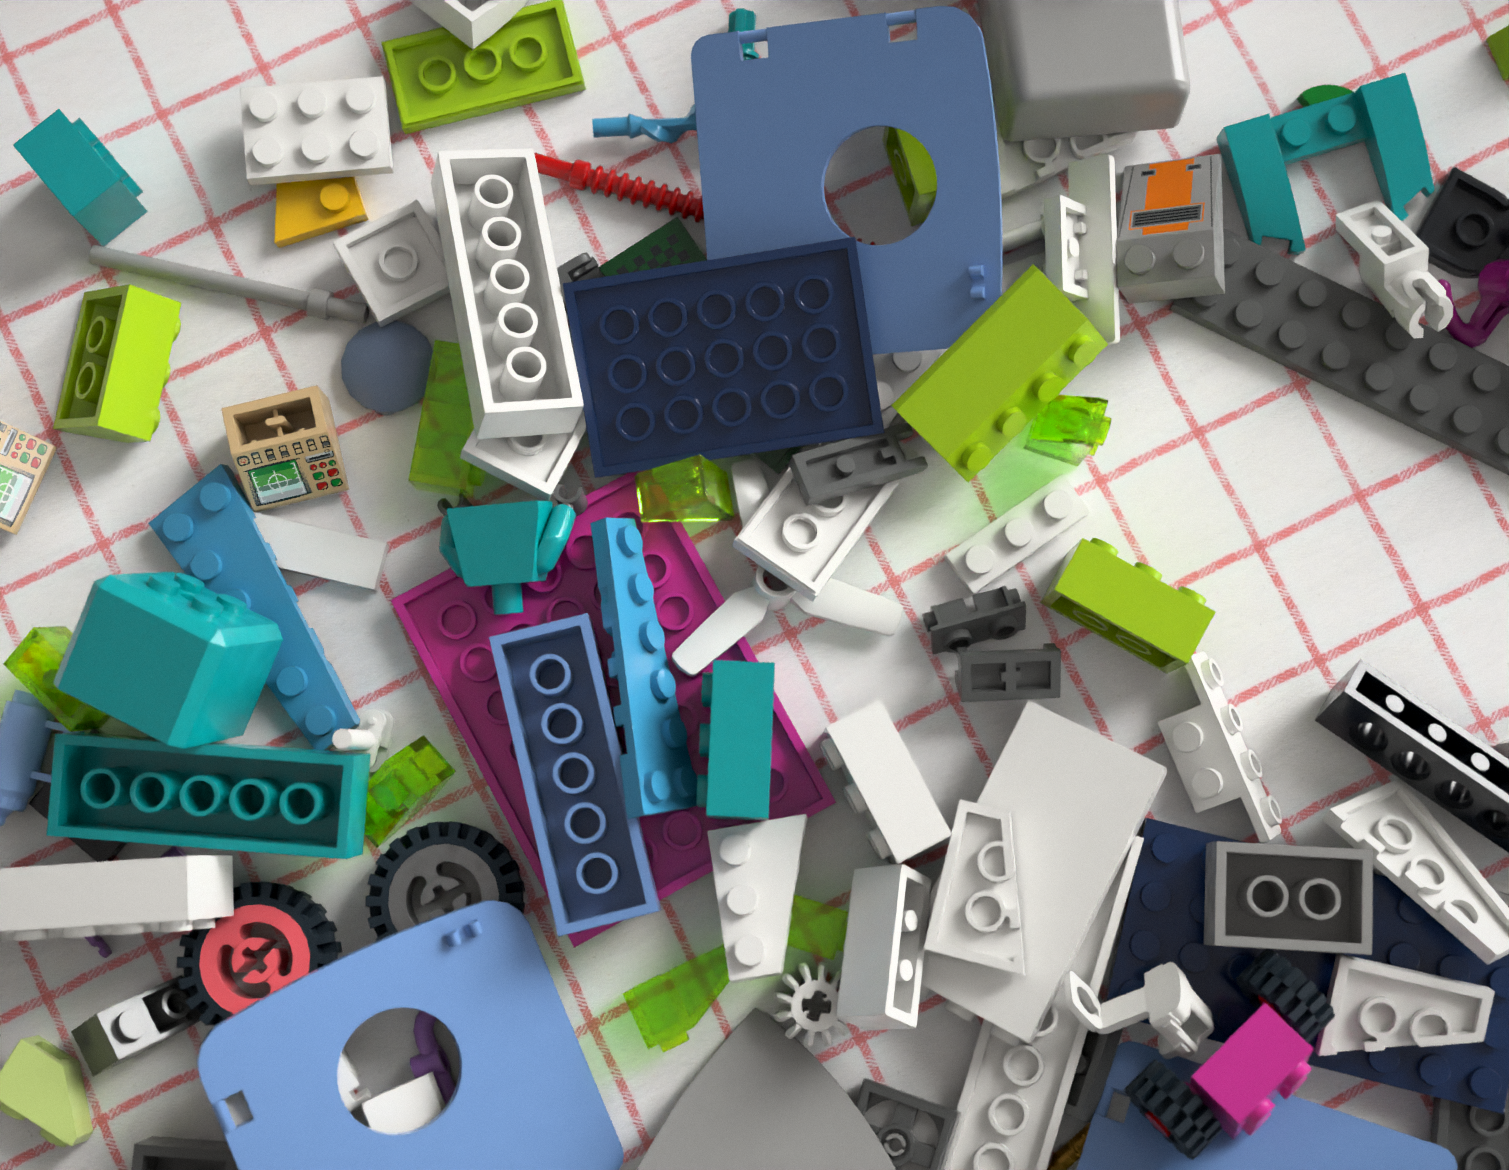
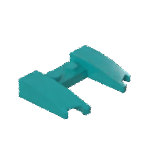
[1216,72,1435,255]

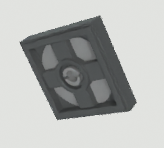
[856,1078,962,1170]

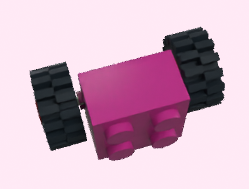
[1124,949,1335,1160]

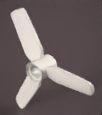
[672,460,903,676]

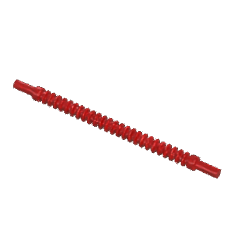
[534,152,875,245]

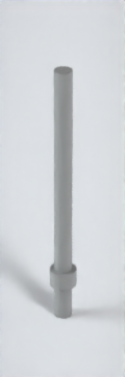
[89,245,369,323]

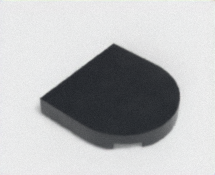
[1415,167,1509,279]

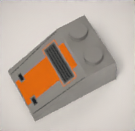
[1116,154,1225,304]

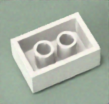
[819,699,952,864]

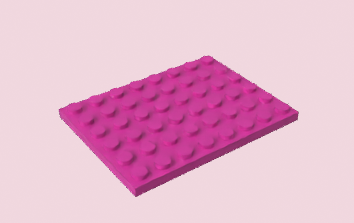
[390,469,836,948]

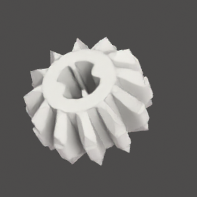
[774,961,850,1048]

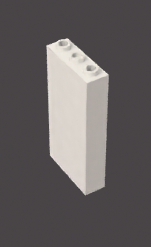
[920,700,1167,1047]

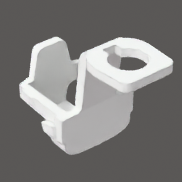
[1064,962,1214,1059]

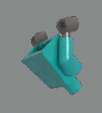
[437,484,588,615]

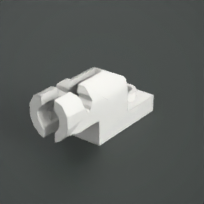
[1336,199,1453,339]

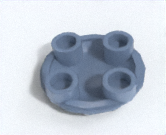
[341,320,438,416]

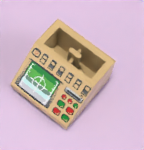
[221,385,349,512]
[0,421,57,535]

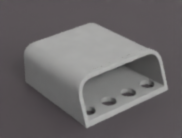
[977,0,1190,142]

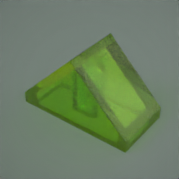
[635,454,735,522]

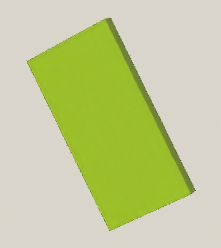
[381,0,586,134]

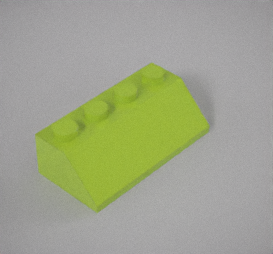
[891,264,1108,482]

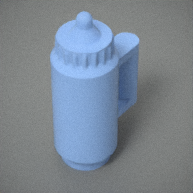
[0,689,85,826]

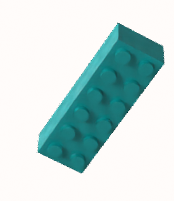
[46,732,371,859]

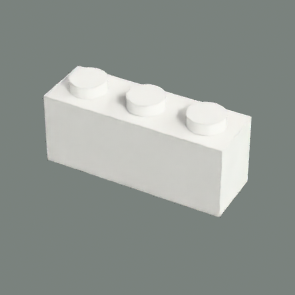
[836,864,932,1031]

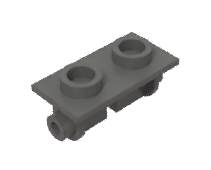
[922,586,1026,655]

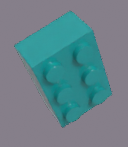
[697,660,775,821]

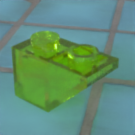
[1023,395,1112,467]
[364,735,456,848]

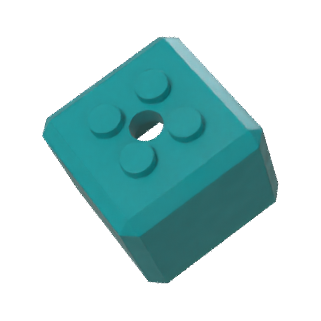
[54,572,283,749]

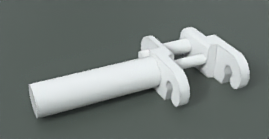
[332,709,394,772]

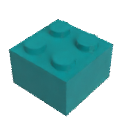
[13,109,148,247]

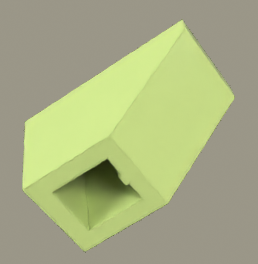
[0,1035,93,1147]

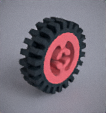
[177,882,342,1026]

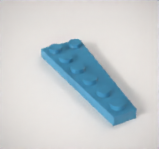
[148,464,360,751]
[590,518,698,819]

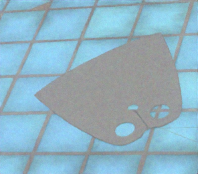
[637,1007,896,1170]

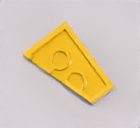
[275,177,369,248]

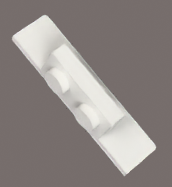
[1041,154,1120,345]
[1158,651,1282,843]

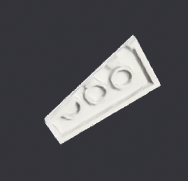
[1322,778,1509,965]

